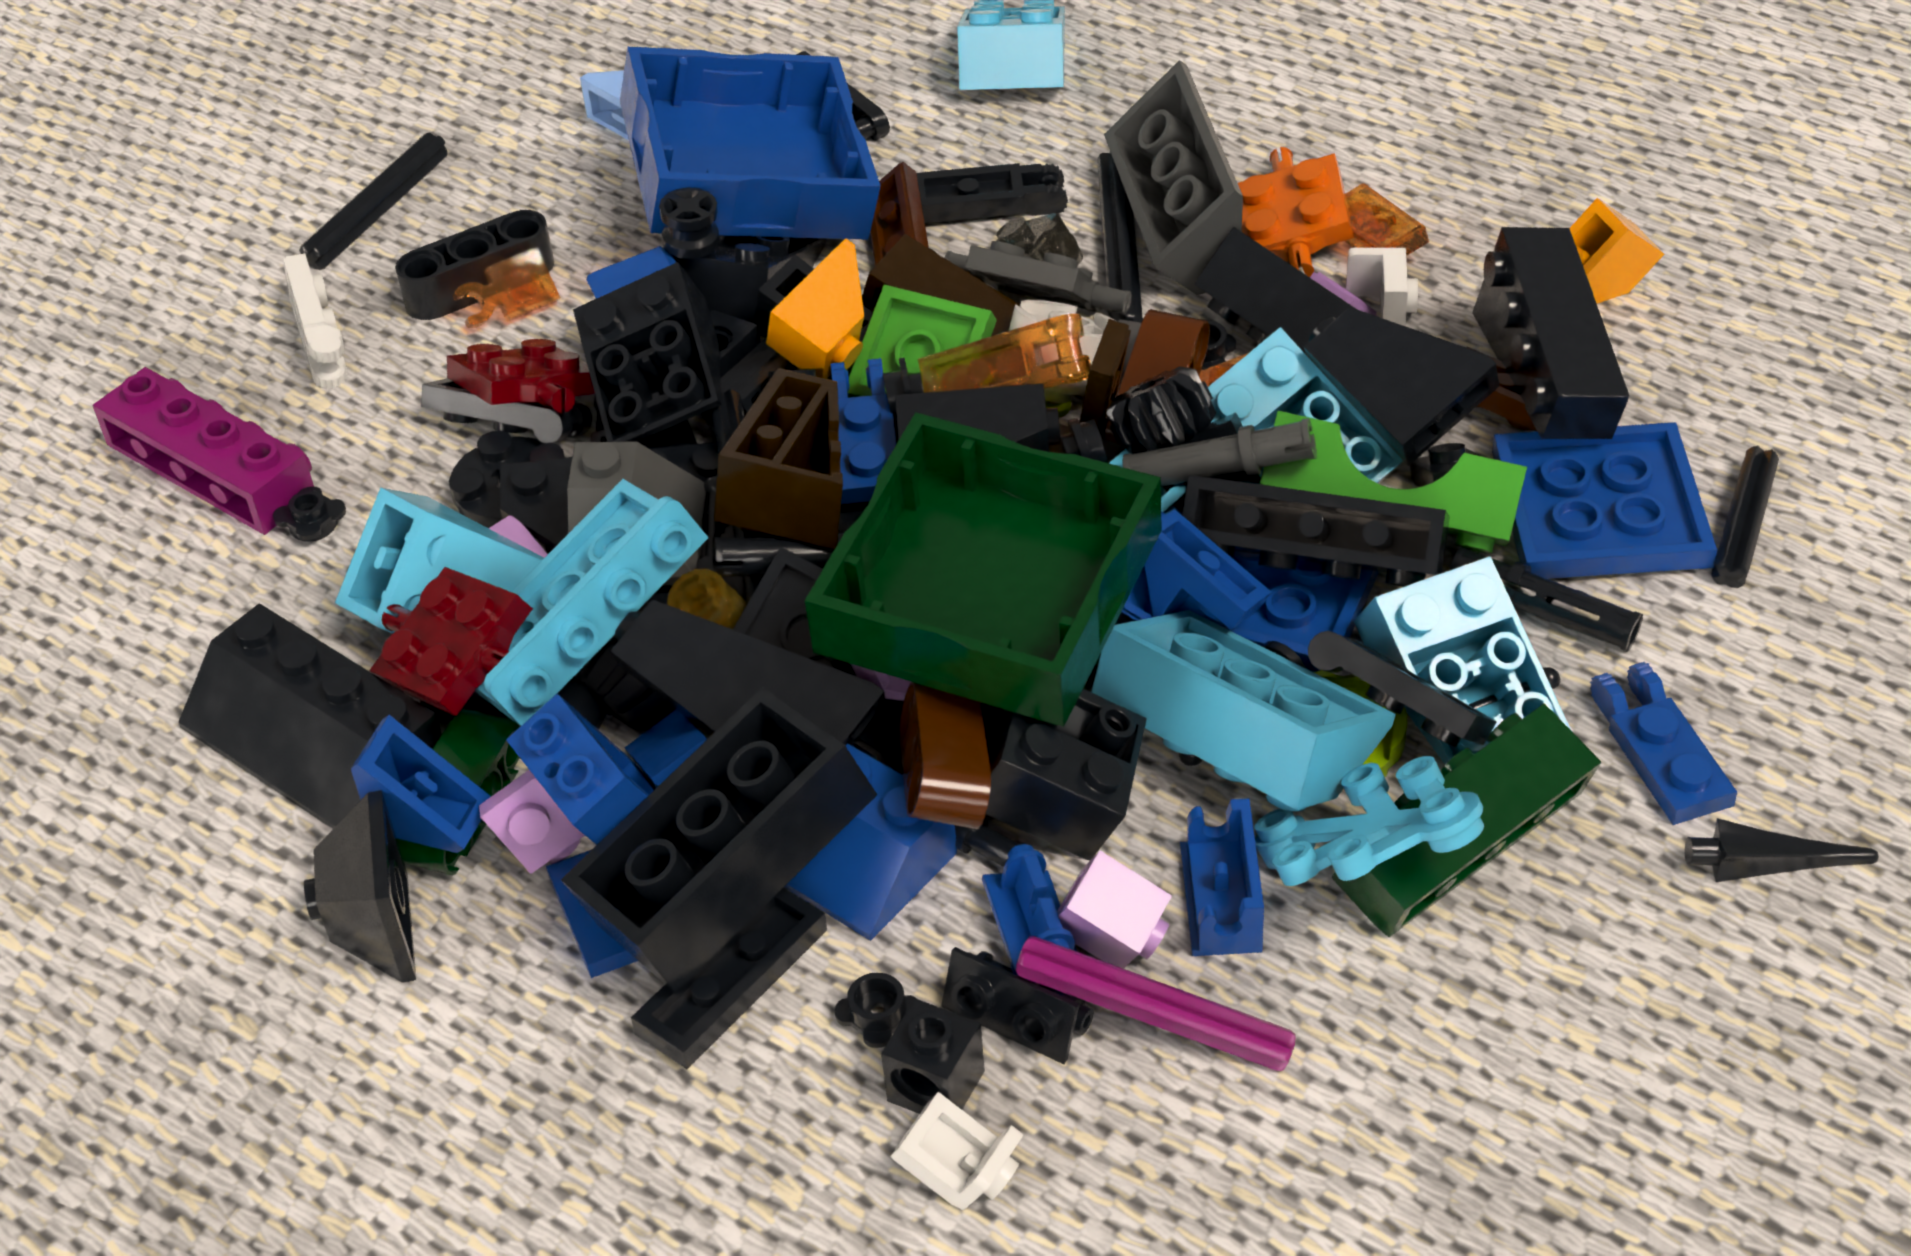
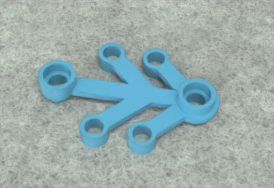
[1254,756,1484,886]

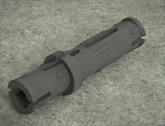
[1122,418,1317,487]

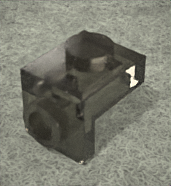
[996,212,1083,265]

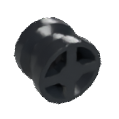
[659,187,719,259]

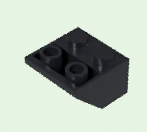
[986,689,1147,860]

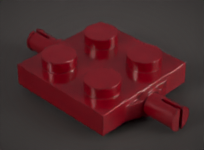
[447,339,595,413]
[369,567,533,716]

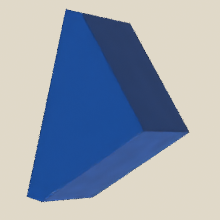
[351,715,491,853]

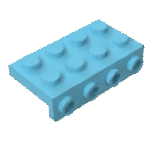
[475,479,708,726]

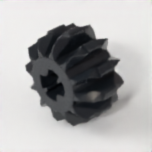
[1106,366,1216,454]

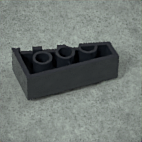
[1472,227,1630,439]

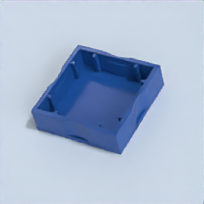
[620,46,881,240]

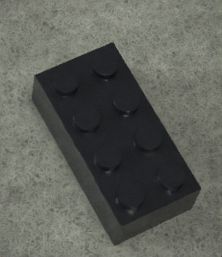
[561,687,877,993]

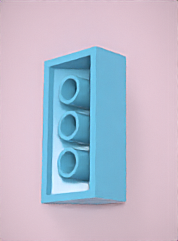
[1091,610,1396,812]

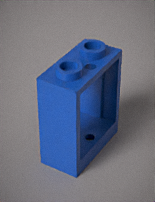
[506,693,656,845]

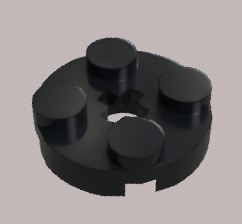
[449,430,565,528]

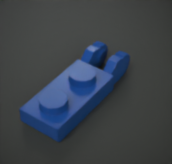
[830,358,897,504]
[1590,662,1737,825]

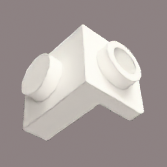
[1346,248,1418,326]
[890,1092,1023,1210]

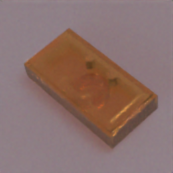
[1345,183,1429,256]

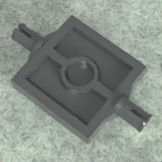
[944,241,1131,315]

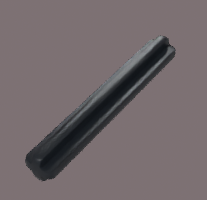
[299,132,448,270]

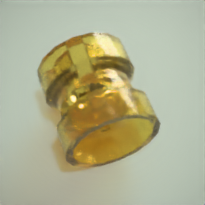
[667,569,748,629]

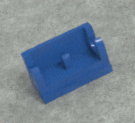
[1180,798,1264,956]

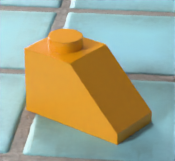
[1570,198,1665,303]
[766,238,864,379]

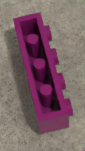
[92,367,314,535]

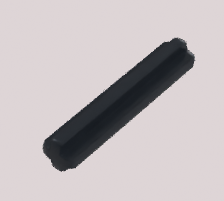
[1711,445,1779,588]

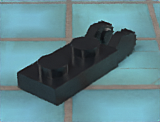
[917,163,1068,223]

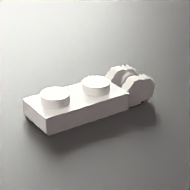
[283,253,347,390]

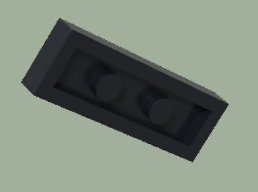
[631,887,827,1069]

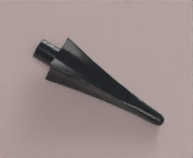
[1684,818,1879,882]

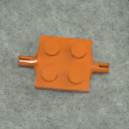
[1238,147,1354,277]

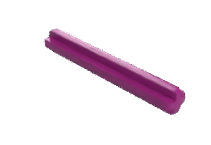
[1016,936,1296,1071]

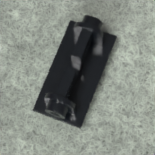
[941,947,1094,1065]

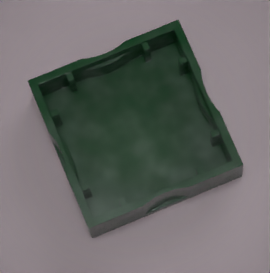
[805,412,1162,727]

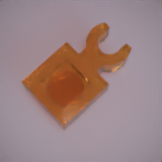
[452,247,561,328]

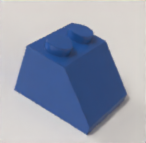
[784,743,957,941]

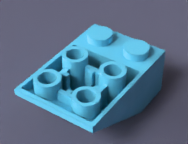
[957,0,1065,90]
[1208,327,1403,484]
[335,487,544,634]
[1354,556,1571,765]

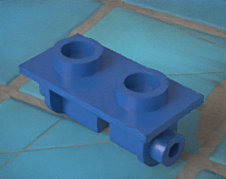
[982,844,1077,983]

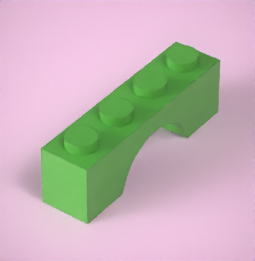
[1260,411,1527,553]

